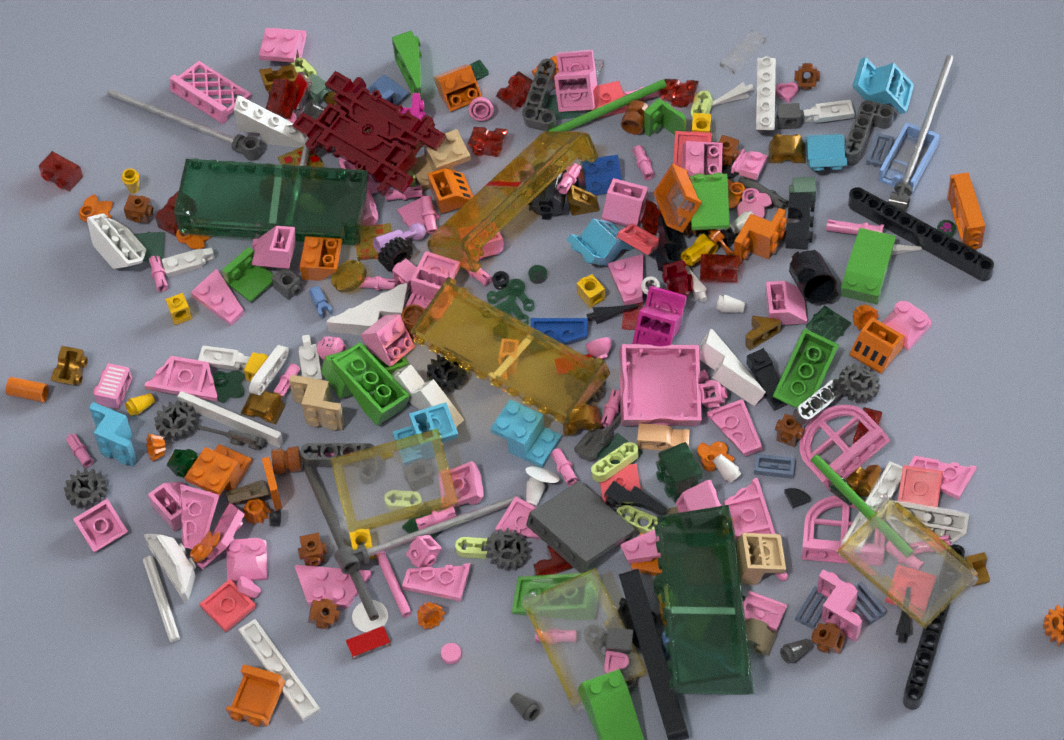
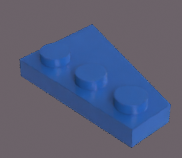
[530,318,588,356]

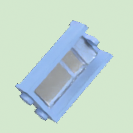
[878,123,940,194]

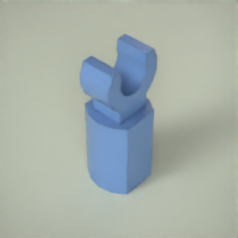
[309,286,332,318]

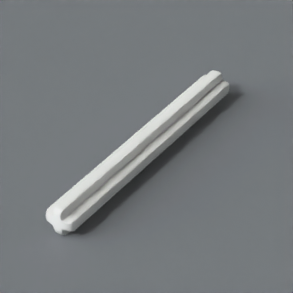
[143,556,180,643]

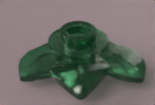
[212,371,245,403]

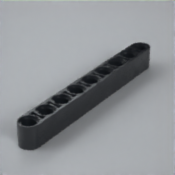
[848,187,994,281]
[903,544,965,710]
[619,568,690,740]

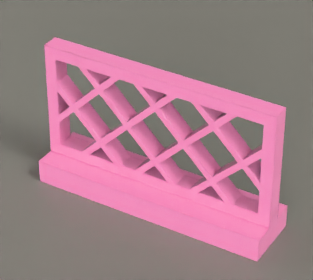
[170,61,252,124]

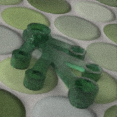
[481,279,534,343]

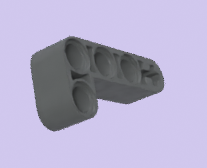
[522,58,557,132]
[845,100,894,166]
[300,443,377,485]

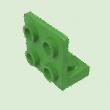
[644,98,686,137]
[222,247,274,302]

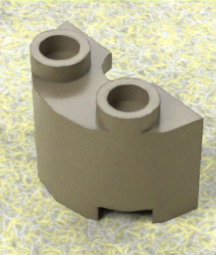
[731,618,777,656]

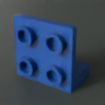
[580,154,622,195]

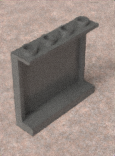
[526,481,635,573]

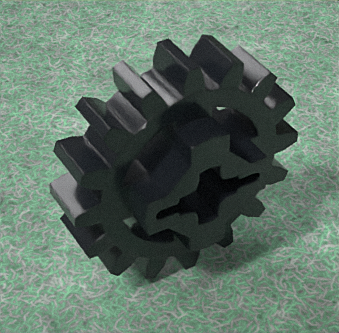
[426,352,468,392]

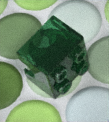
[656,442,703,503]

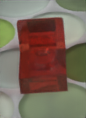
[533,545,574,576]

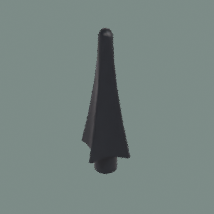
[586,304,638,324]
[895,587,911,643]

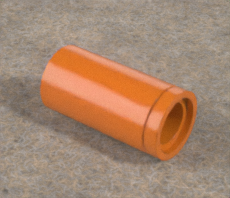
[5,377,49,403]

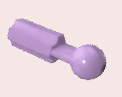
[373,223,426,253]

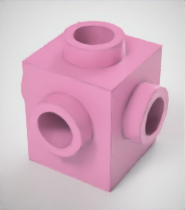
[699,380,727,409]
[406,535,442,568]

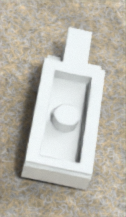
[803,100,855,123]
[162,247,215,277]
[299,335,322,380]
[198,345,250,370]

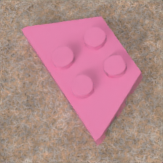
[144,356,218,402]
[724,478,775,540]
[196,503,245,569]
[295,565,372,609]

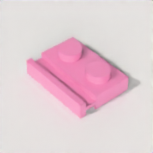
[731,149,768,180]
[738,591,787,632]

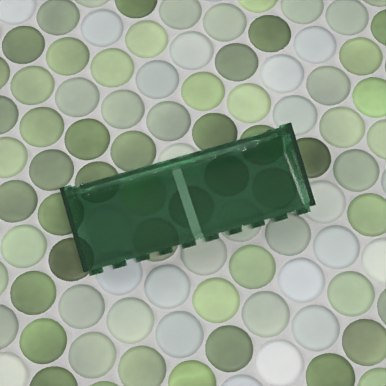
[174,158,369,246]
[654,505,754,695]

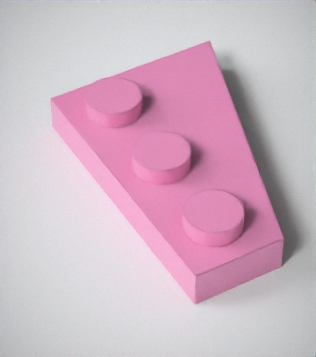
[608,254,644,305]
[191,269,244,326]
[706,399,763,457]
[909,456,977,500]
[180,484,219,549]
[495,496,542,540]
[620,520,691,564]
[402,563,471,602]

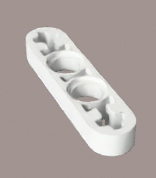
[249,345,289,395]

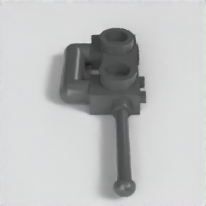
[574,412,621,462]
[197,425,266,450]

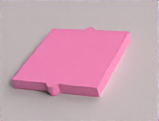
[397,198,440,227]

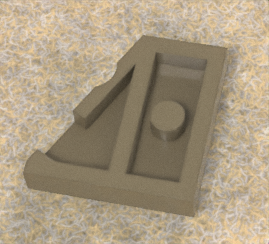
[225,480,269,504]

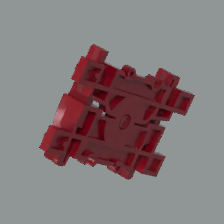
[292,71,447,196]

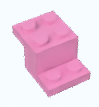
[259,28,307,63]
[554,50,597,112]
[405,251,461,323]
[817,570,862,642]

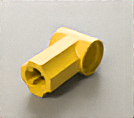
[681,234,718,267]

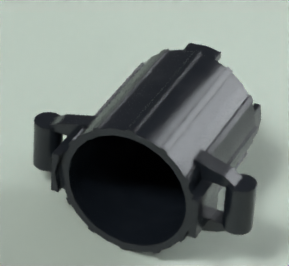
[521,164,580,220]
[789,249,840,304]

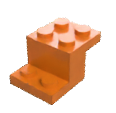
[734,208,787,265]
[185,444,253,496]

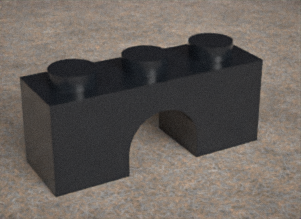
[785,192,815,250]

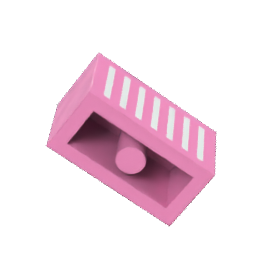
[93,363,132,409]

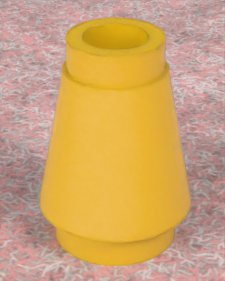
[121,168,139,194]
[125,393,155,416]

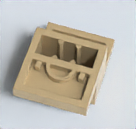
[411,129,471,191]
[289,375,345,431]
[714,533,786,585]

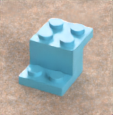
[852,57,914,114]
[804,134,847,171]
[567,218,634,266]
[490,399,562,468]
[89,402,137,467]
[392,402,459,467]

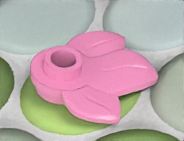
[737,188,772,218]

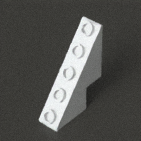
[756,56,776,130]
[234,96,306,148]
[327,283,409,335]
[699,329,765,406]
[391,365,464,428]

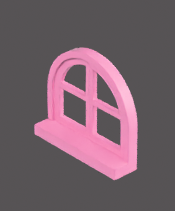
[799,405,890,491]
[802,495,885,567]

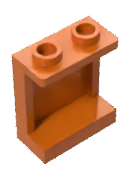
[225,664,285,727]

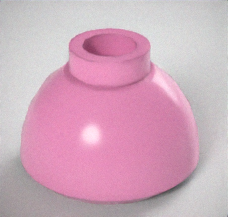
[468,97,494,121]
[585,337,611,361]

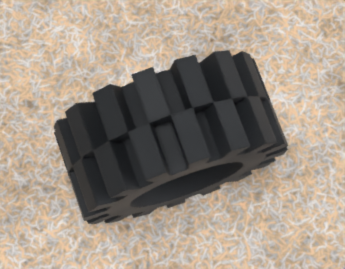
[378,237,413,272]

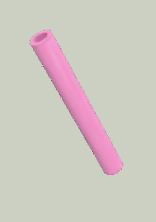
[375,551,412,618]

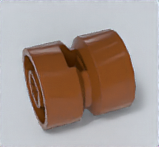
[621,100,649,135]
[401,304,428,339]
[271,446,302,475]

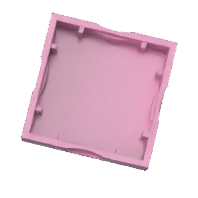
[619,344,702,426]

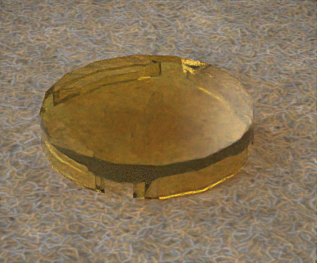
[331,260,367,293]

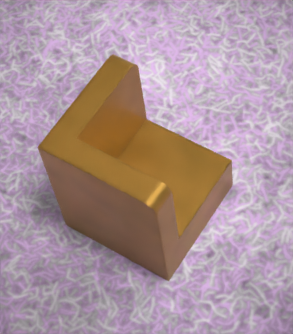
[963,552,990,587]

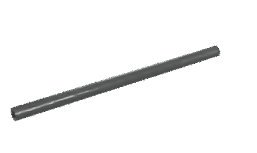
[302,464,379,621]

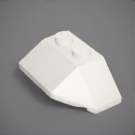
[87,213,147,269]
[886,500,969,550]
[144,533,196,603]

